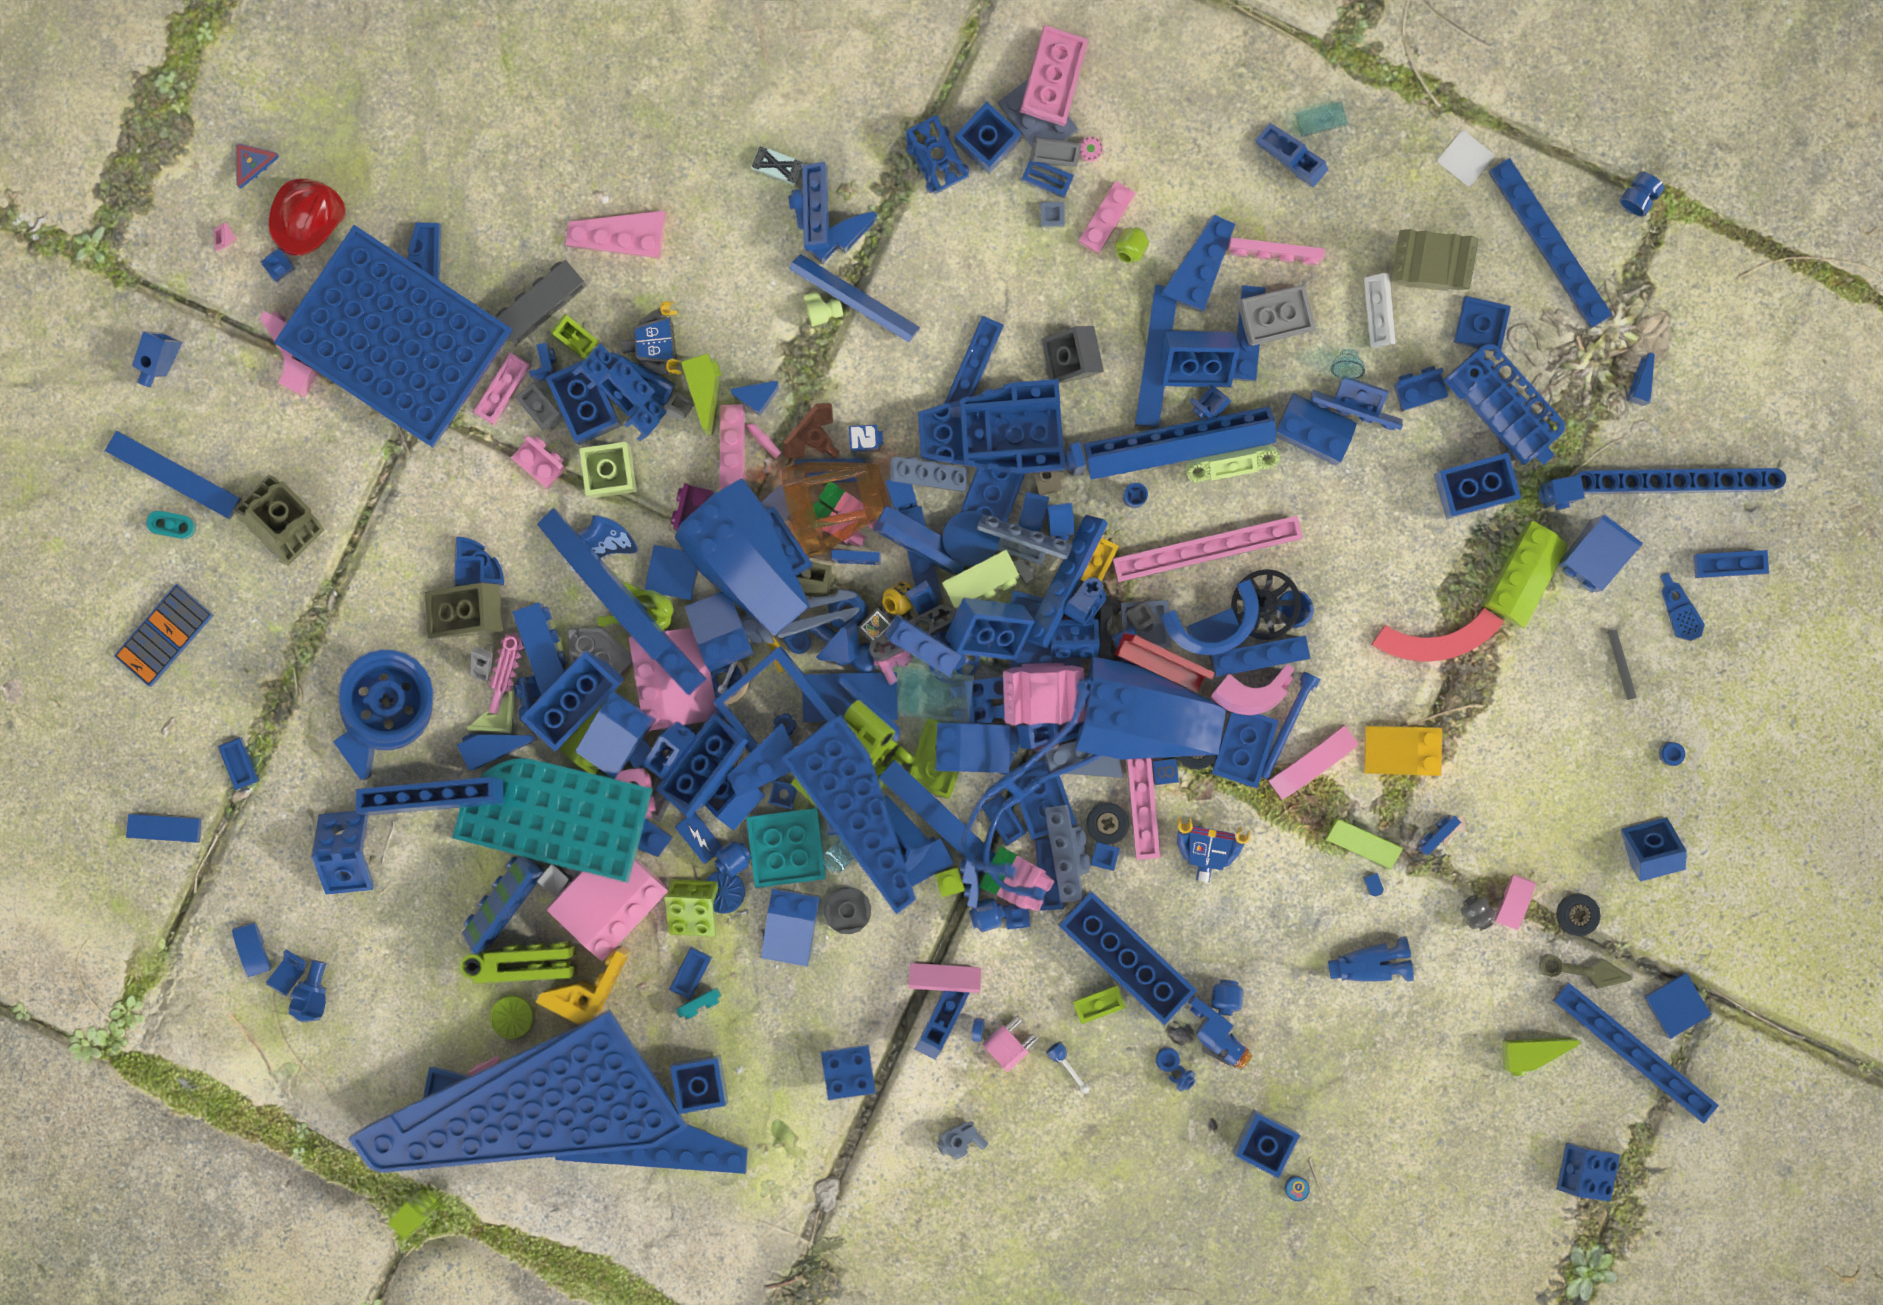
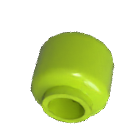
[1114,227,1149,263]

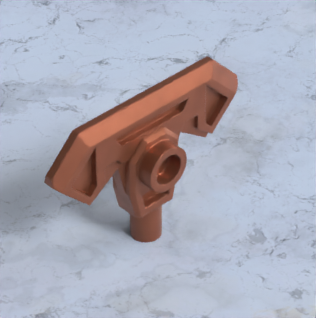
[783,403,840,459]

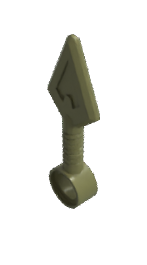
[1539,955,1632,989]

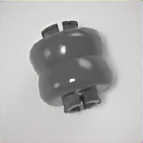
[1461,895,1496,931]

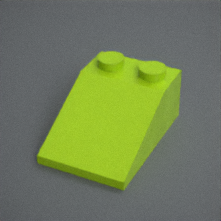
[681,353,722,436]

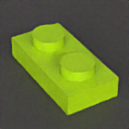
[1072,985,1126,1025]

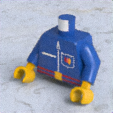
[1177,817,1251,882]

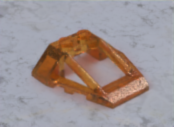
[782,462,889,558]

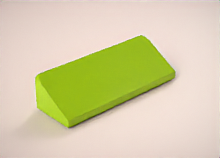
[1326,818,1403,869]

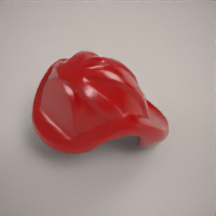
[268,179,346,256]

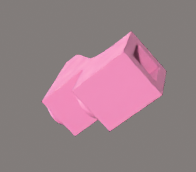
[261,311,318,397]

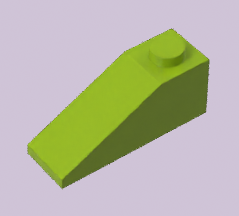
[1502,1037,1580,1076]

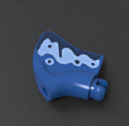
[579,515,638,558]

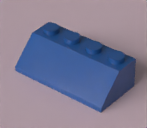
[520,651,625,751]

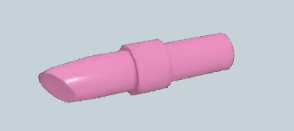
[746,424,782,459]

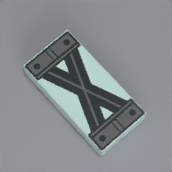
[751,145,804,185]

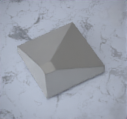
[664,390,695,420]

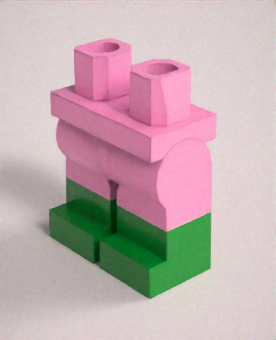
[805,480,878,548]
[979,846,1054,911]

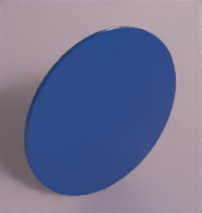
[942,511,999,566]

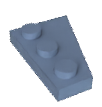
[1044,741,1124,778]

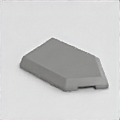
[568,627,633,676]

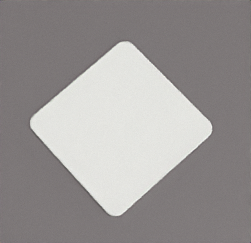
[1438,130,1494,186]

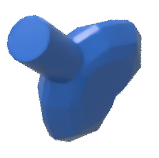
[837,643,876,673]

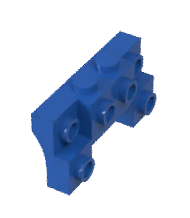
[572,343,667,442]

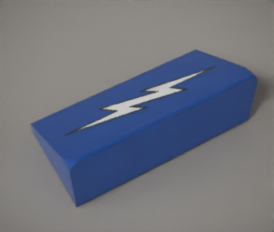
[675,812,723,864]

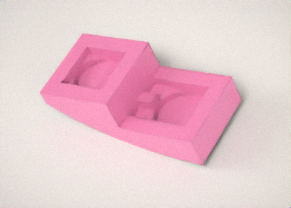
[1495,874,1536,930]

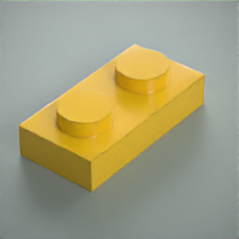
[1081,537,1119,582]

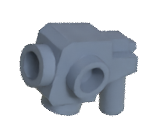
[936,1121,988,1159]

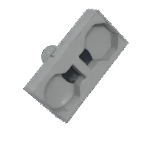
[470,644,494,682]

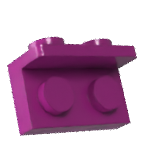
[671,483,714,531]

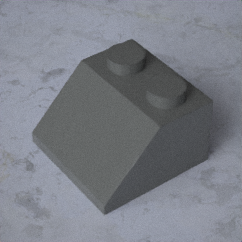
[1041,326,1104,384]

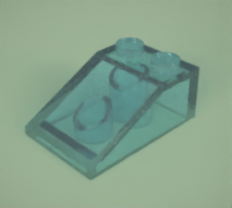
[897,668,974,723]

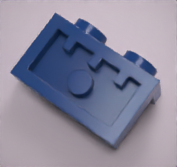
[1393,366,1449,412]
[1051,619,1099,658]

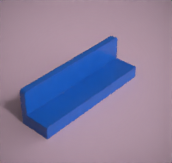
[873,506,965,575]

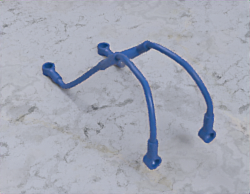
[961,679,1101,901]

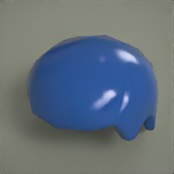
[1277,590,1315,629]

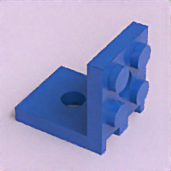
[311,811,374,895]

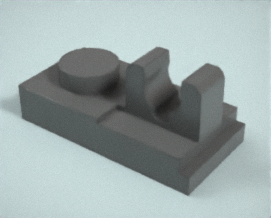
[515,382,561,431]

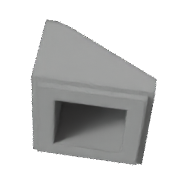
[537,864,572,897]

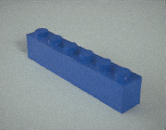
[356,777,504,816]

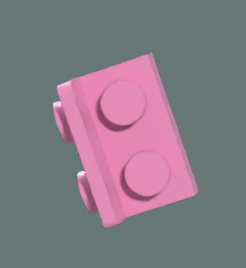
[511,435,566,489]

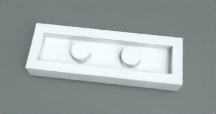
[1364,273,1396,348]

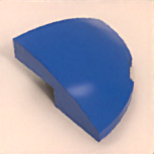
[454,536,504,587]

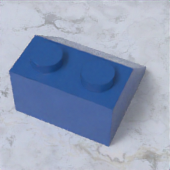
[705,767,765,831]
[1621,817,1687,882]

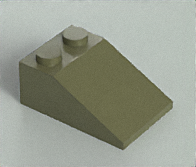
[425,583,503,639]

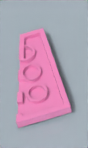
[565,211,666,259]

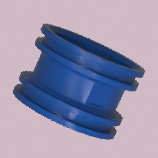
[339,649,433,751]

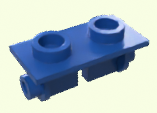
[514,676,541,726]

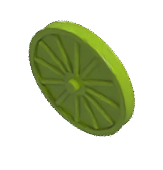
[490,996,534,1039]

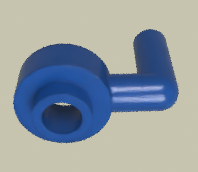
[788,189,803,230]

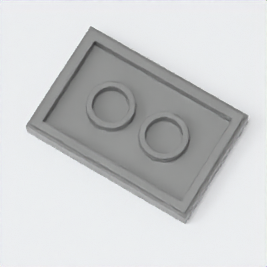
[1237,284,1316,347]

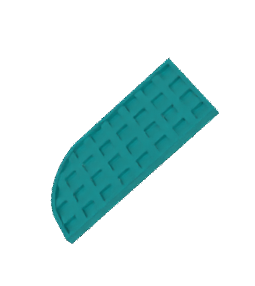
[452,758,652,883]

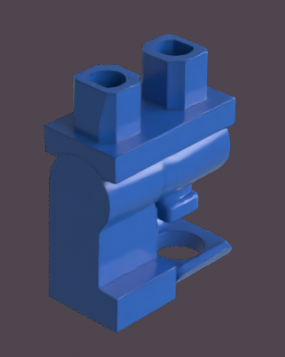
[952,677,1005,724]

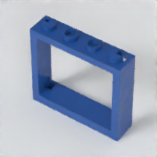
[713,647,839,753]

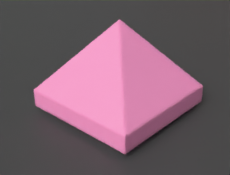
[214,223,237,251]

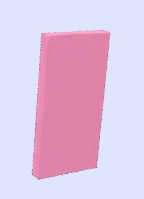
[1020,25,1088,126]

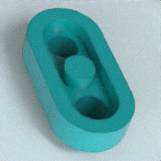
[146,511,196,539]
[675,987,722,1020]

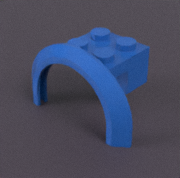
[1161,580,1259,655]

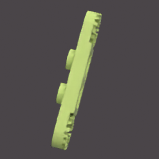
[1185,445,1280,483]

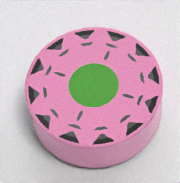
[1079,137,1103,162]

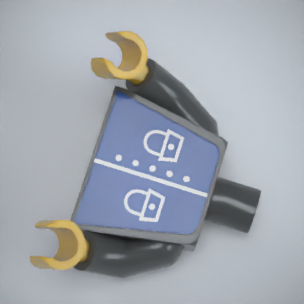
[621,301,682,375]

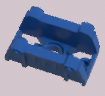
[905,115,970,194]

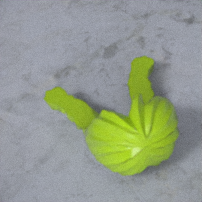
[597,572,673,630]

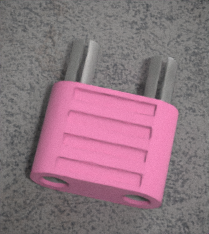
[982,1016,1038,1072]

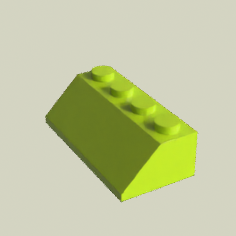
[1482,521,1568,629]

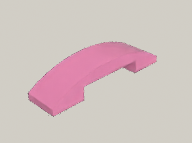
[1268,725,1359,800]

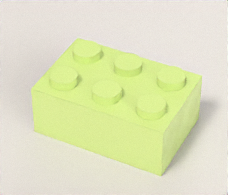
[942,550,1019,611]

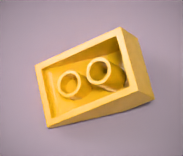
[1364,726,1442,776]

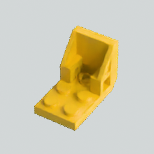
[536,947,631,1024]

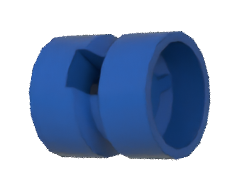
[1619,172,1665,217]

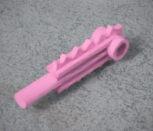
[488,632,525,714]

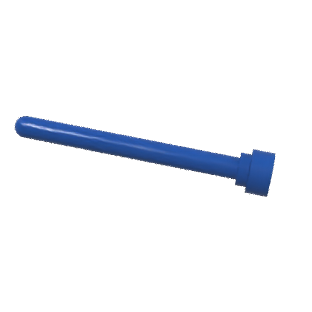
[1261,671,1321,779]

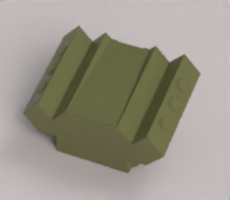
[1391,229,1479,291]
[233,475,324,566]

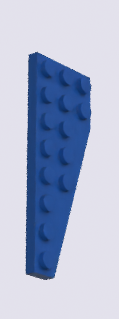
[555,1124,748,1174]

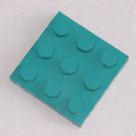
[746,808,826,888]

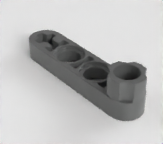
[869,604,955,662]

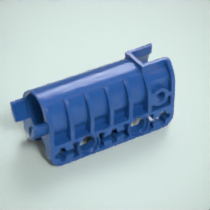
[1443,343,1565,465]

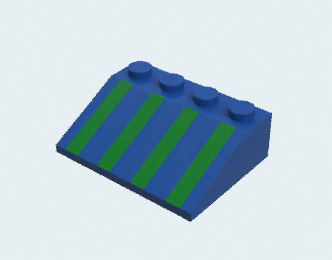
[462,856,545,954]

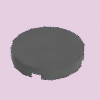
[824,887,871,934]

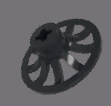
[1231,569,1301,640]

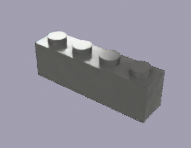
[496,260,587,346]

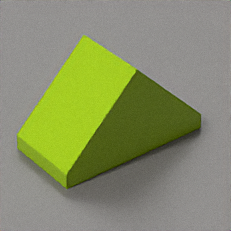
[550,314,598,359]

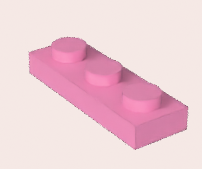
[1079,181,1136,254]

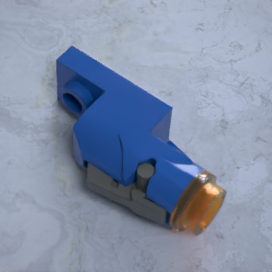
[1188,995,1252,1070]

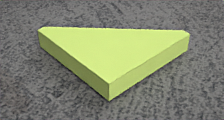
[467,690,515,734]

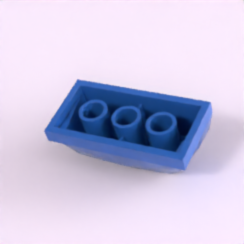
[656,713,748,818]

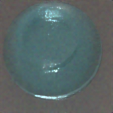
[1330,349,1365,379]

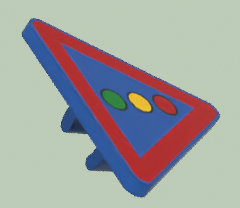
[236,144,279,189]

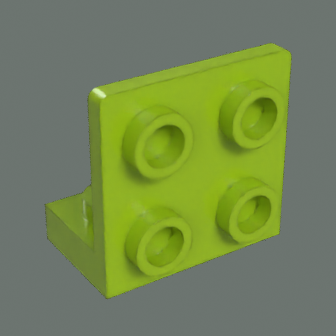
[664,879,718,937]

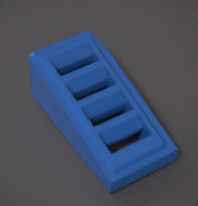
[1627,353,1655,406]

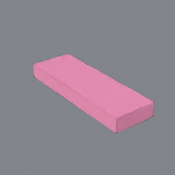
[473,352,531,425]
[908,963,981,993]

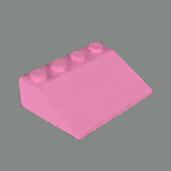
[629,628,719,732]
[546,858,668,962]

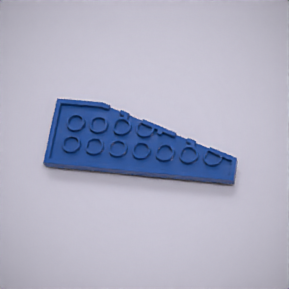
[782,715,916,915]

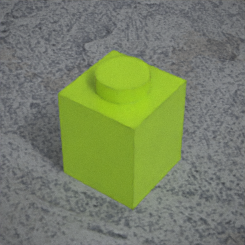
[935,866,965,898]

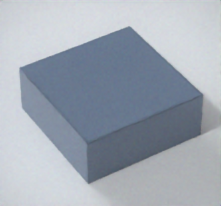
[1040,202,1065,228]

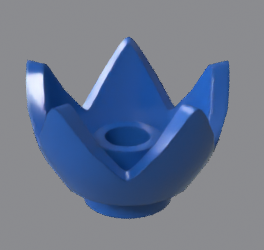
[827,590,869,630]

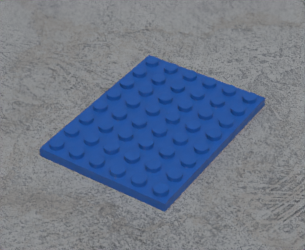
[274,225,513,448]

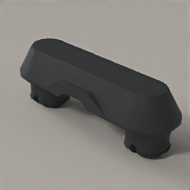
[1095,596,1121,661]

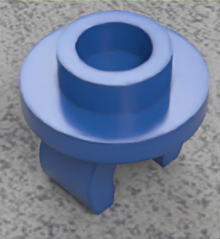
[1169,1065,1195,1092]

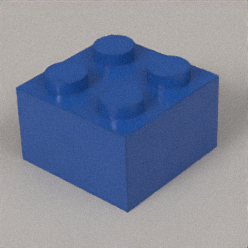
[954,101,1022,174]
[670,1055,729,1115]
[1232,1109,1300,1179]

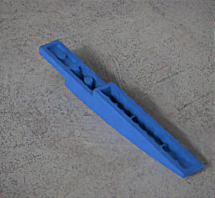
[537,508,707,695]

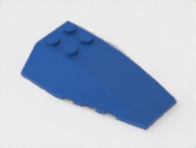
[918,379,1066,474]
[675,478,810,636]
[1075,657,1226,760]

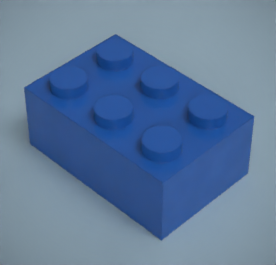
[545,360,622,446]
[1434,452,1521,520]
[945,597,1035,660]

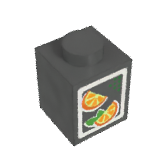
[857,608,894,642]

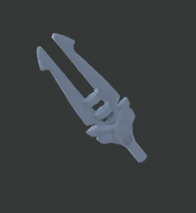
[741,589,860,644]

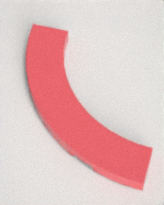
[1371,608,1504,662]

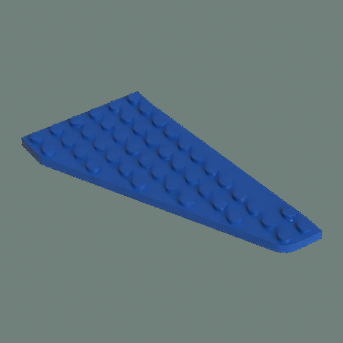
[348,1009,688,1173]

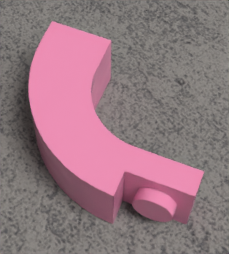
[1210,663,1295,715]

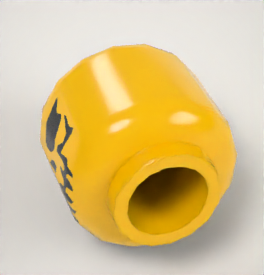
[882,581,914,616]

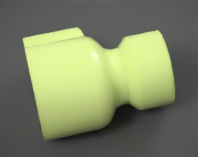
[803,291,843,327]

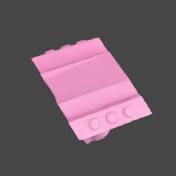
[1003,663,1085,726]

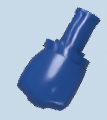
[289,960,327,1022]

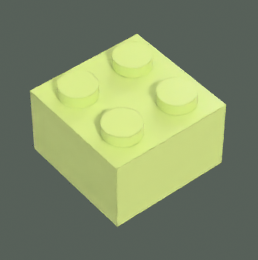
[579,442,637,499]

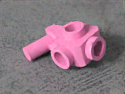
[874,641,913,685]

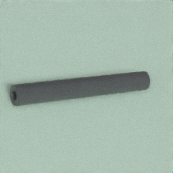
[1607,629,1637,700]

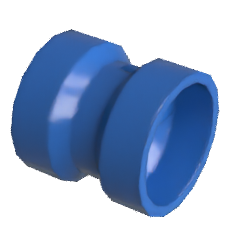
[1123,482,1148,509]

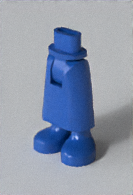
[1328,936,1414,982]

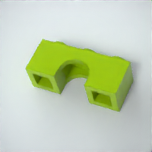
[387,1188,440,1240]

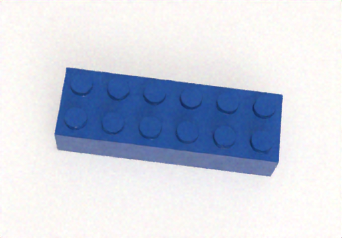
[1058,890,1197,1026]

